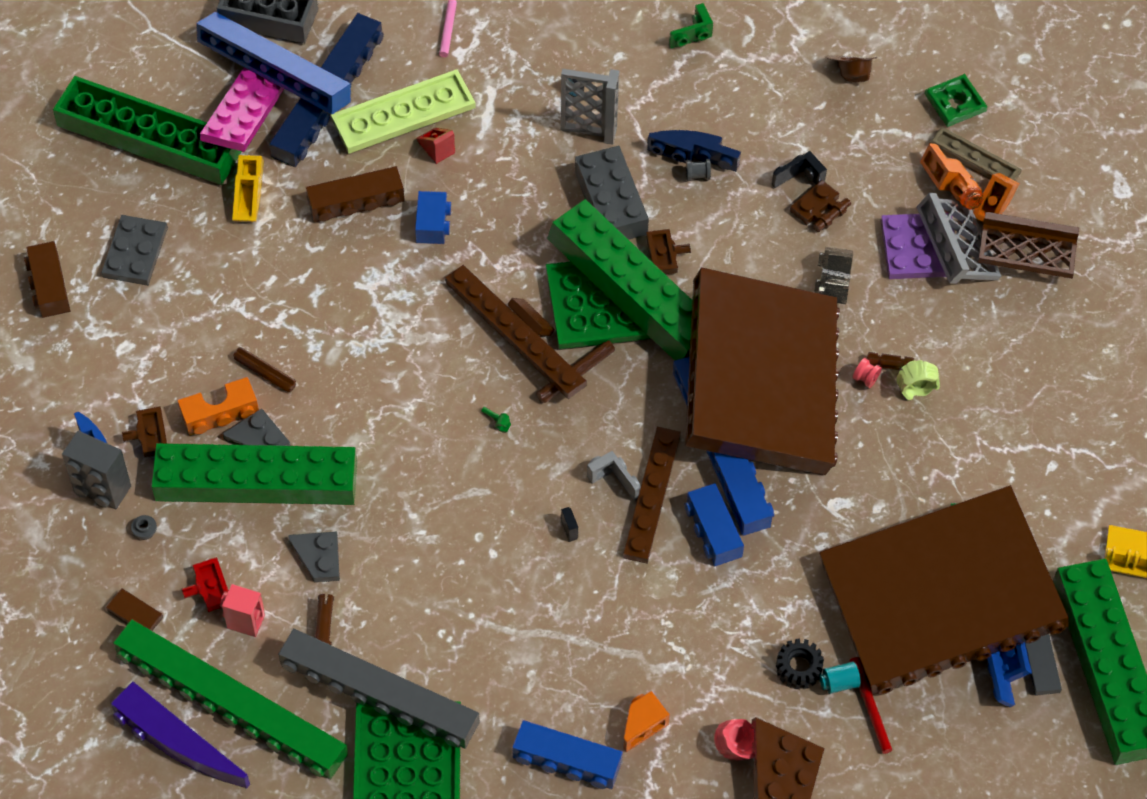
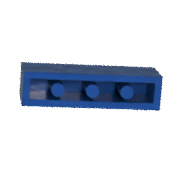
[512,720,623,789]

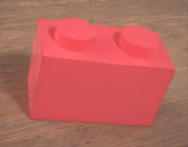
[220,584,265,637]

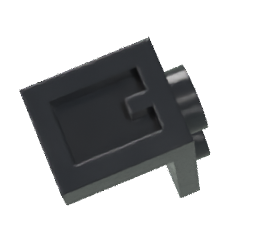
[772,151,827,188]

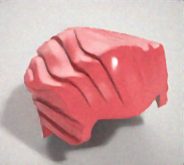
[714,719,755,761]

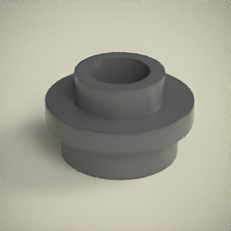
[131,515,157,540]

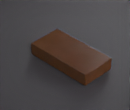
[508,298,555,336]
[106,588,163,631]

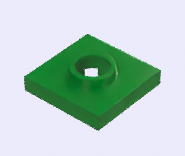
[925,74,988,127]

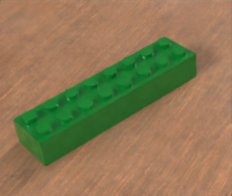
[53,76,242,185]
[547,199,692,361]
[152,443,357,505]
[1053,558,1147,765]

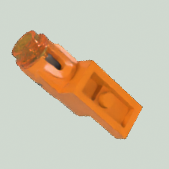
[920,143,983,210]

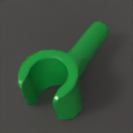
[481,407,511,433]

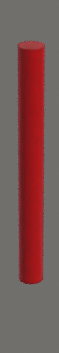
[849,657,893,754]

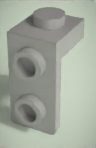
[587,451,641,501]

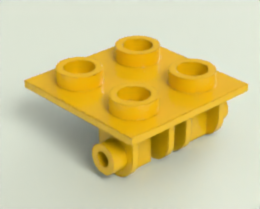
[1105,525,1147,578]

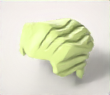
[896,360,940,400]

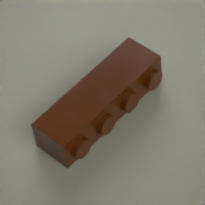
[306,166,405,222]

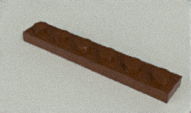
[623,426,681,564]

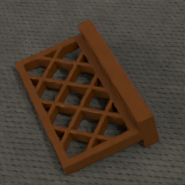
[978,212,1079,279]

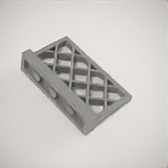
[561,69,619,145]
[917,193,1001,284]

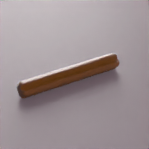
[536,341,615,403]

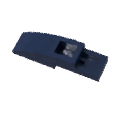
[647,130,741,172]

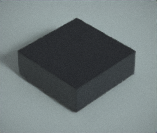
[561,507,579,542]

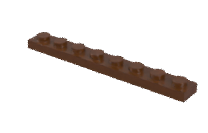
[445,265,587,400]

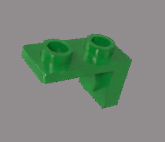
[669,3,713,48]

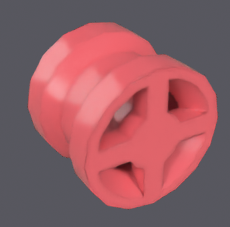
[852,358,882,388]

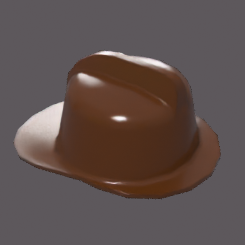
[825,55,877,83]

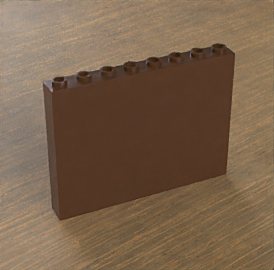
[685,267,840,475]
[819,485,1068,695]

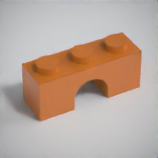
[178,377,259,436]

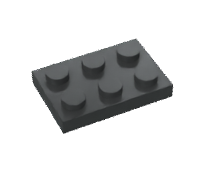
[101,215,168,286]

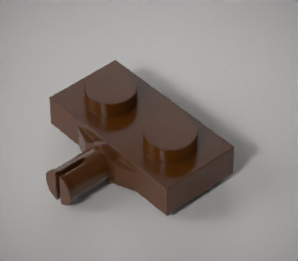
[646,229,691,275]
[122,406,167,458]

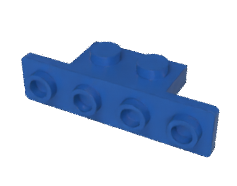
[988,642,1032,707]

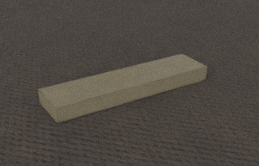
[930,127,1022,181]

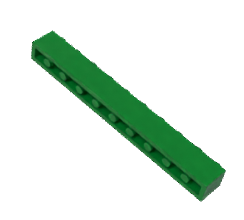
[113,619,348,780]

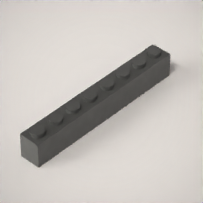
[278,628,480,749]

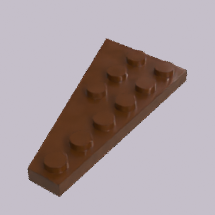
[751,717,825,799]

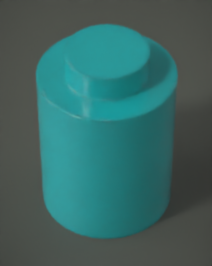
[819,662,861,694]

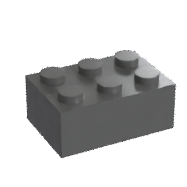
[62,431,131,509]

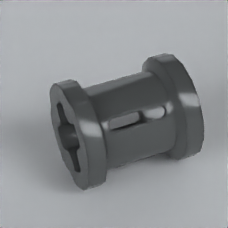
[686,159,711,181]

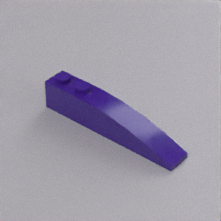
[111,682,250,789]

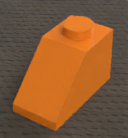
[973,173,1020,222]
[623,691,670,752]

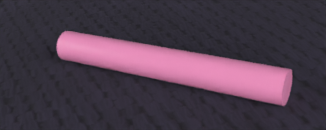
[439,0,457,58]

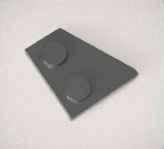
[223,408,291,446]
[289,531,340,583]

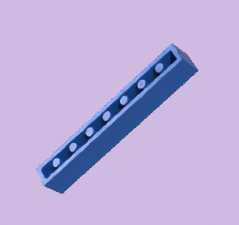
[196,12,351,114]
[673,356,774,536]

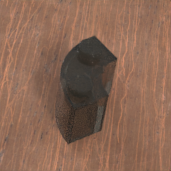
[814,247,853,304]

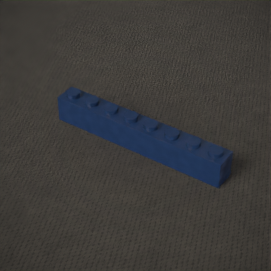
[269,13,384,168]

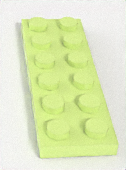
[331,69,476,154]

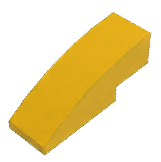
[232,155,264,222]

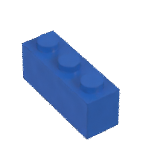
[684,483,744,566]

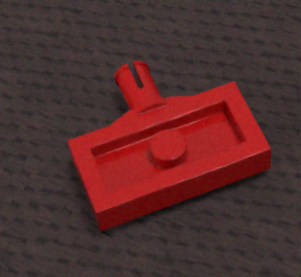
[181,557,228,612]

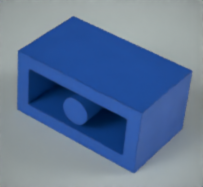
[415,191,451,244]

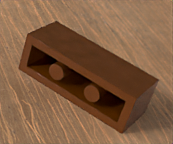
[24,241,71,318]

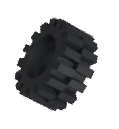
[776,639,824,690]

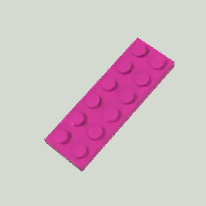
[200,67,284,152]

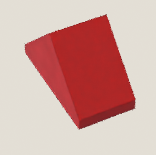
[416,128,455,164]

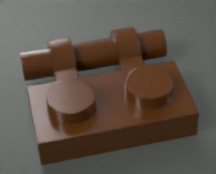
[790,180,851,232]

